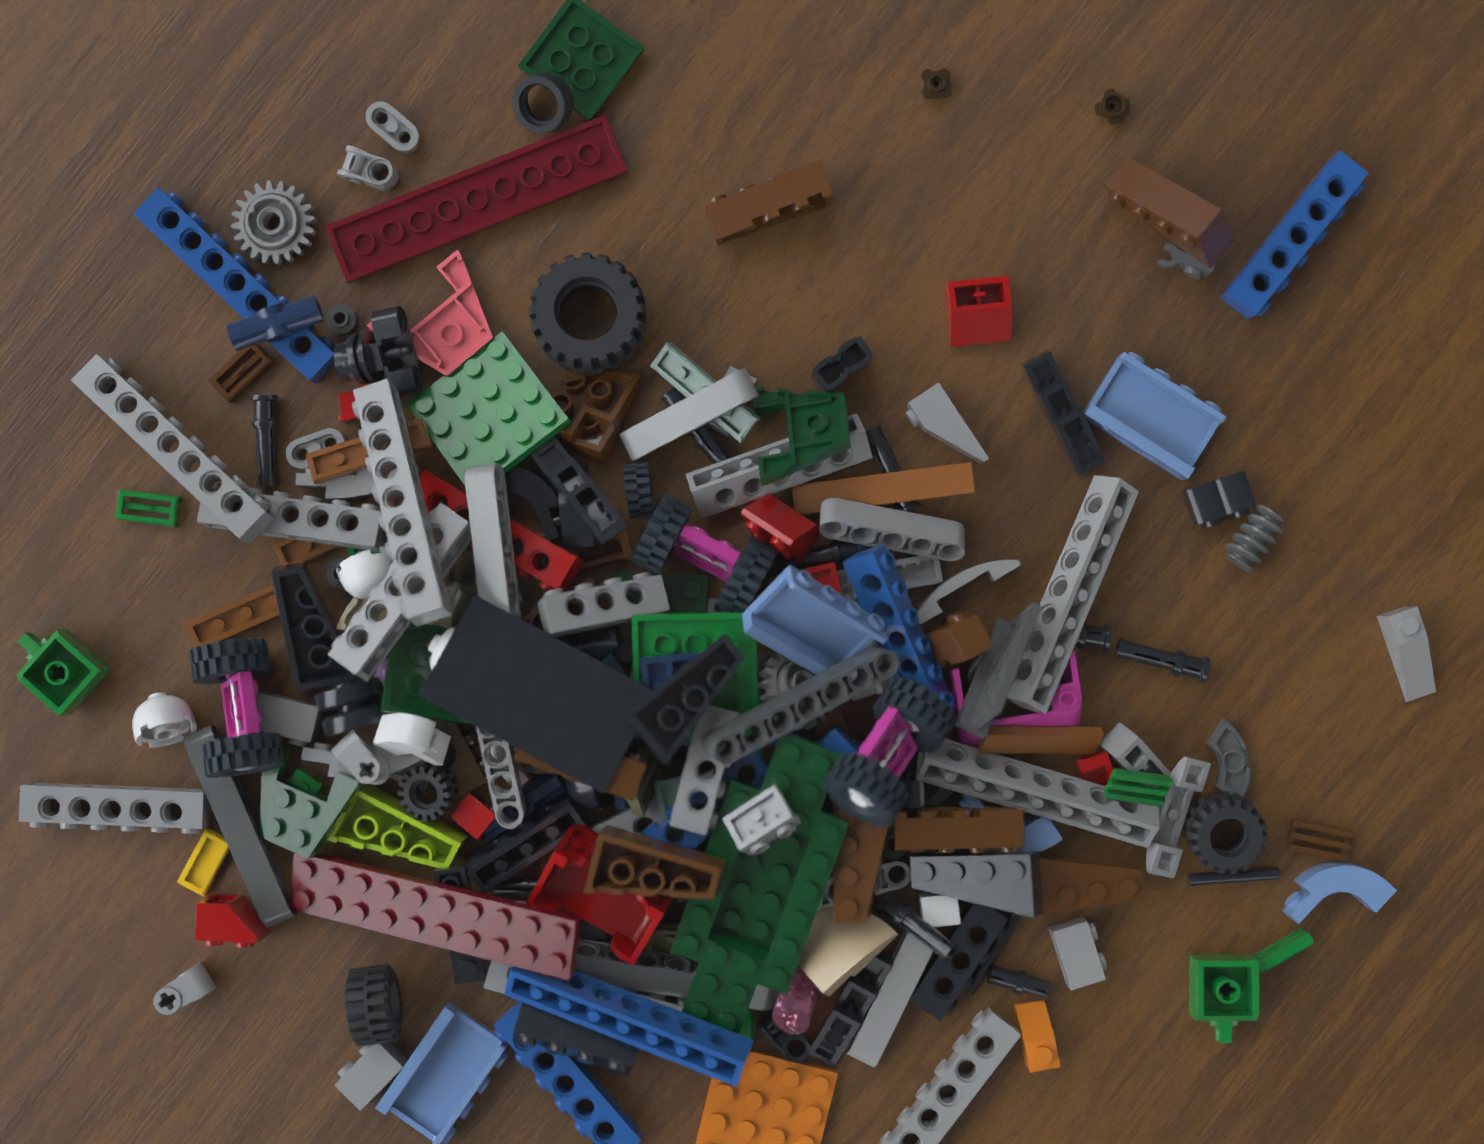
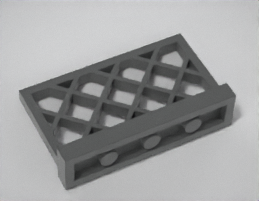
[955,602,1041,739]

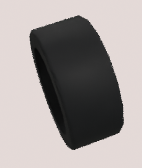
[512,72,573,134]

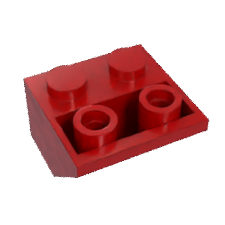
[944,275,1012,347]
[741,493,821,562]
[195,893,272,948]

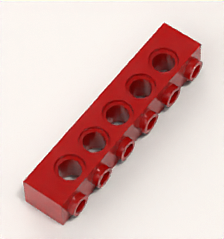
[420,470,585,592]

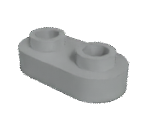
[365,101,421,154]
[286,428,347,469]

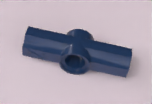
[227,295,324,351]
[484,772,567,840]

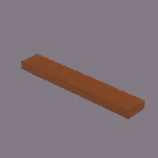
[792,462,976,515]

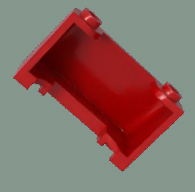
[526,824,672,966]

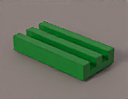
[115,489,182,527]
[1104,768,1173,806]
[1252,928,1314,973]

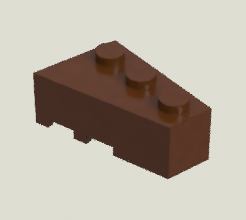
[924,610,994,668]

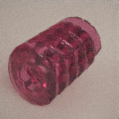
[772,966,819,1035]

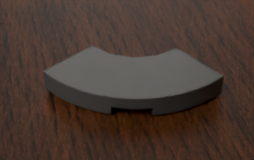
[1205,719,1251,799]

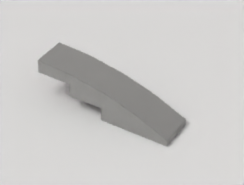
[837,556,943,600]

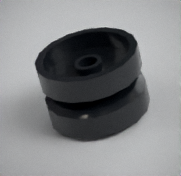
[314,677,390,737]

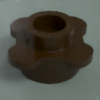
[921,68,952,99]
[1094,89,1130,125]

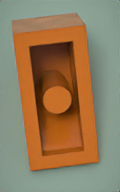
[1014,999,1060,1073]

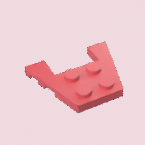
[367,250,494,377]

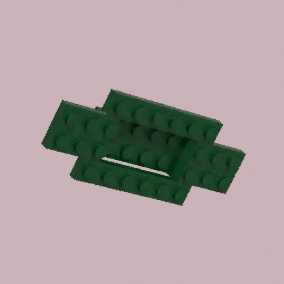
[670,733,850,1034]

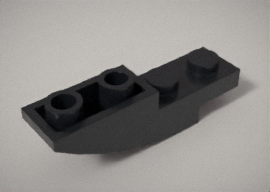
[434,865,486,985]

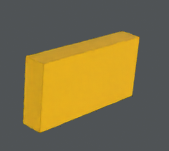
[177,828,230,897]

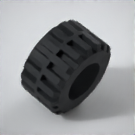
[1184,791,1268,874]
[345,964,402,1046]

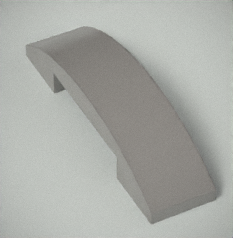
[916,560,1021,625]
[1146,756,1211,879]

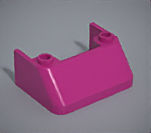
[948,651,1082,748]

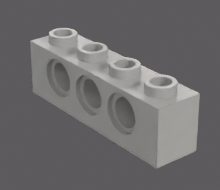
[537,572,670,637]
[669,705,738,835]

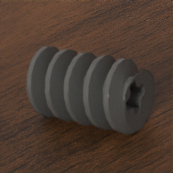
[1222,504,1286,574]

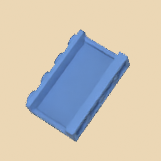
[1083,352,1227,481]
[742,565,888,675]
[375,1001,508,1144]

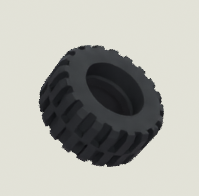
[529,252,647,375]

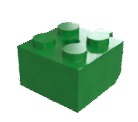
[16,629,112,716]
[1189,954,1259,1043]

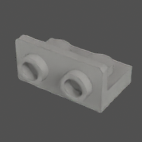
[722,785,802,855]

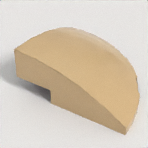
[775,906,898,997]

